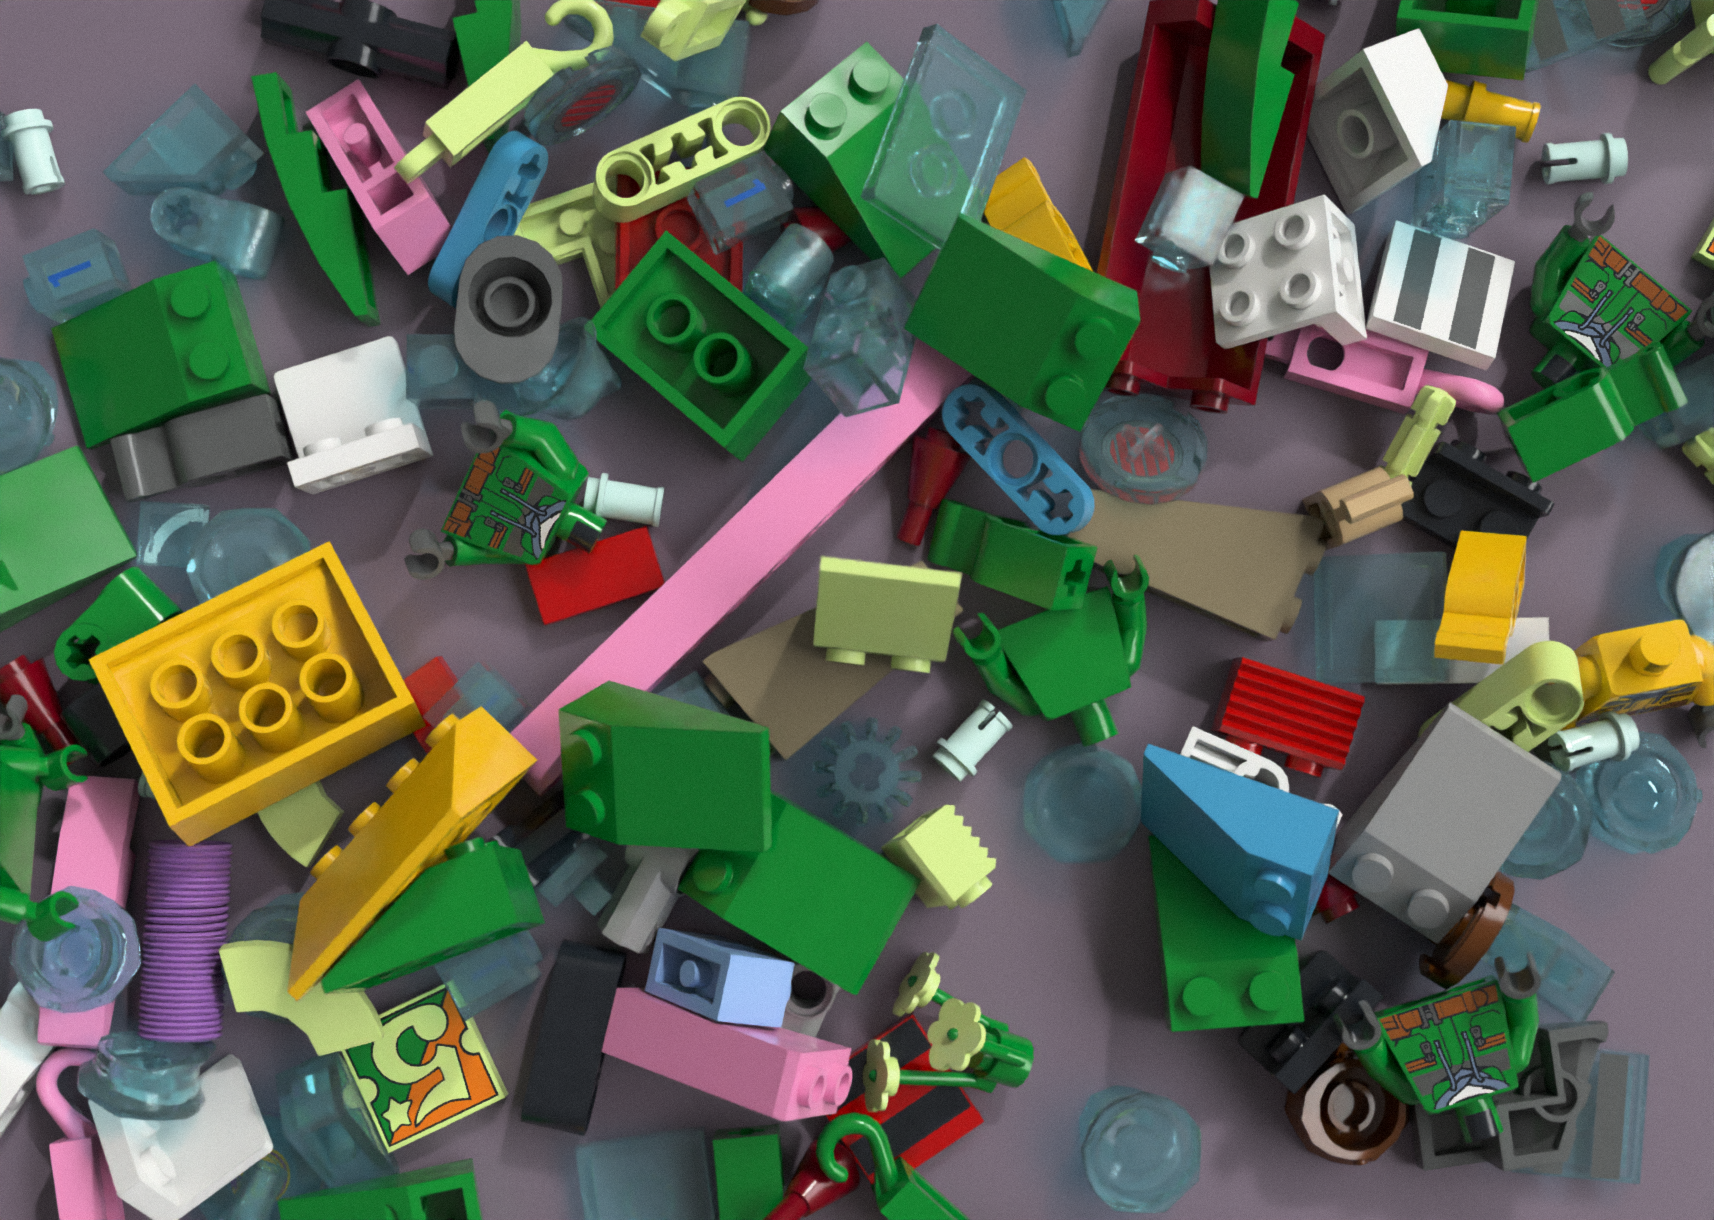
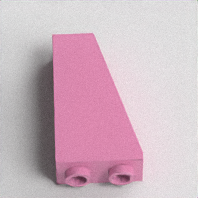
[601,987,852,1122]

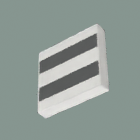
[1366,220,1515,371]

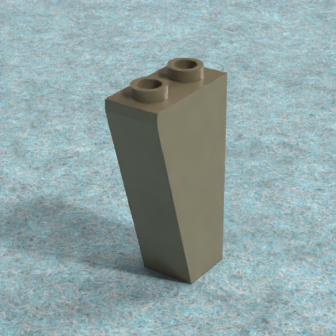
[1063,489,1327,642]
[702,561,964,760]

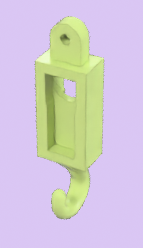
[394,0,614,184]
[640,0,767,62]

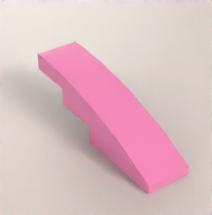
[37,775,140,1050]

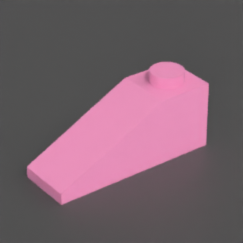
[306,79,452,275]

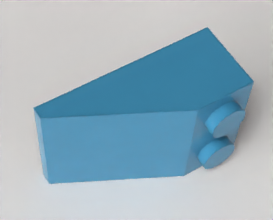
[1140,744,1339,941]

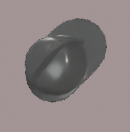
[454,235,563,384]

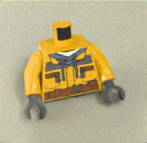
[1533,619,1714,773]

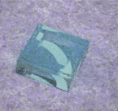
[136,501,210,569]

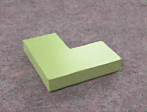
[514,175,616,308]

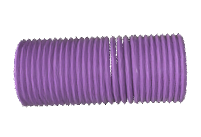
[137,840,234,1042]

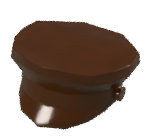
[1284,1042,1410,1165]

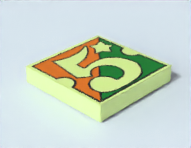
[341,978,508,1153]

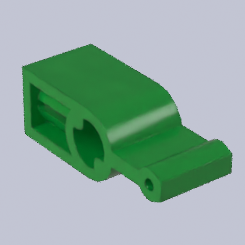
[1497,342,1688,483]
[927,499,1098,610]
[713,1124,785,1220]

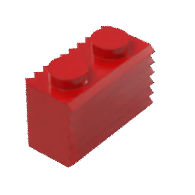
[1211,657,1365,778]

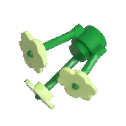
[863,952,1034,1112]

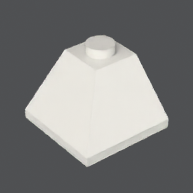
[1307,28,1448,215]

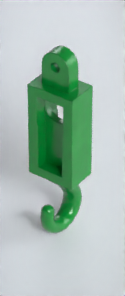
[816,1112,970,1220]

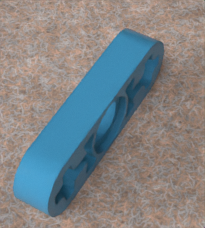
[428,131,548,309]
[942,384,1095,535]

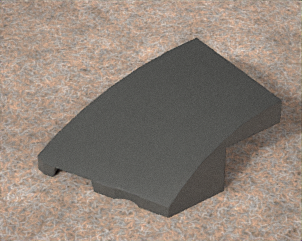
[1409,1020,1609,1171]

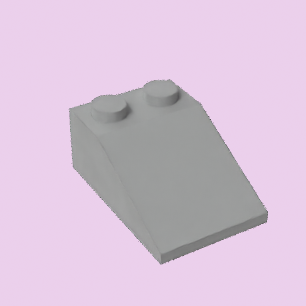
[1328,702,1561,944]

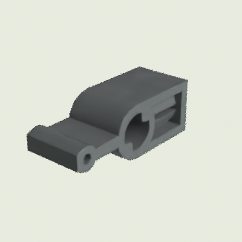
[110,394,295,502]

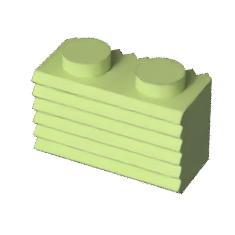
[881,805,996,910]

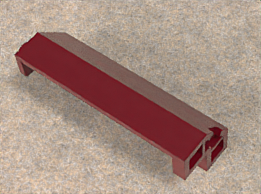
[1097,0,1325,414]

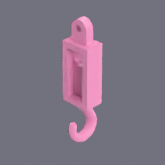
[1265,324,1504,415]
[36,1047,125,1220]

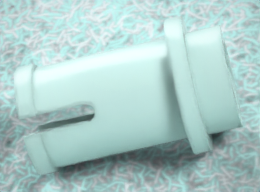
[1,109,65,195]
[1541,133,1628,185]
[583,473,664,527]
[932,699,1013,782]
[1548,711,1640,772]

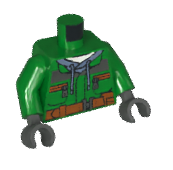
[1529,192,1714,389]
[404,400,607,580]
[1333,952,1541,1142]

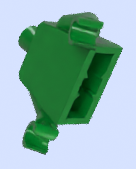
[953,554,1149,747]
[0,745,88,942]

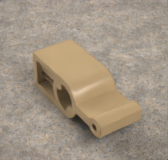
[1302,467,1414,551]

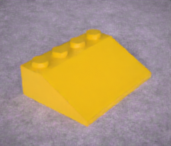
[89,541,426,847]
[287,706,538,1001]

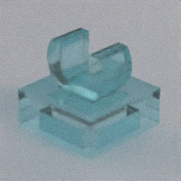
[538,839,614,915]

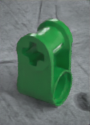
[54,566,184,684]

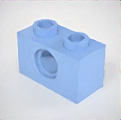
[645,928,795,1028]

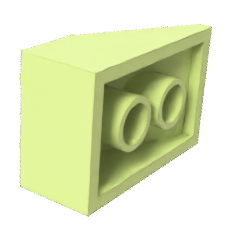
[813,556,961,673]

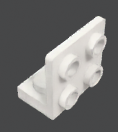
[1207,194,1367,349]
[274,336,433,495]
[88,1054,273,1220]

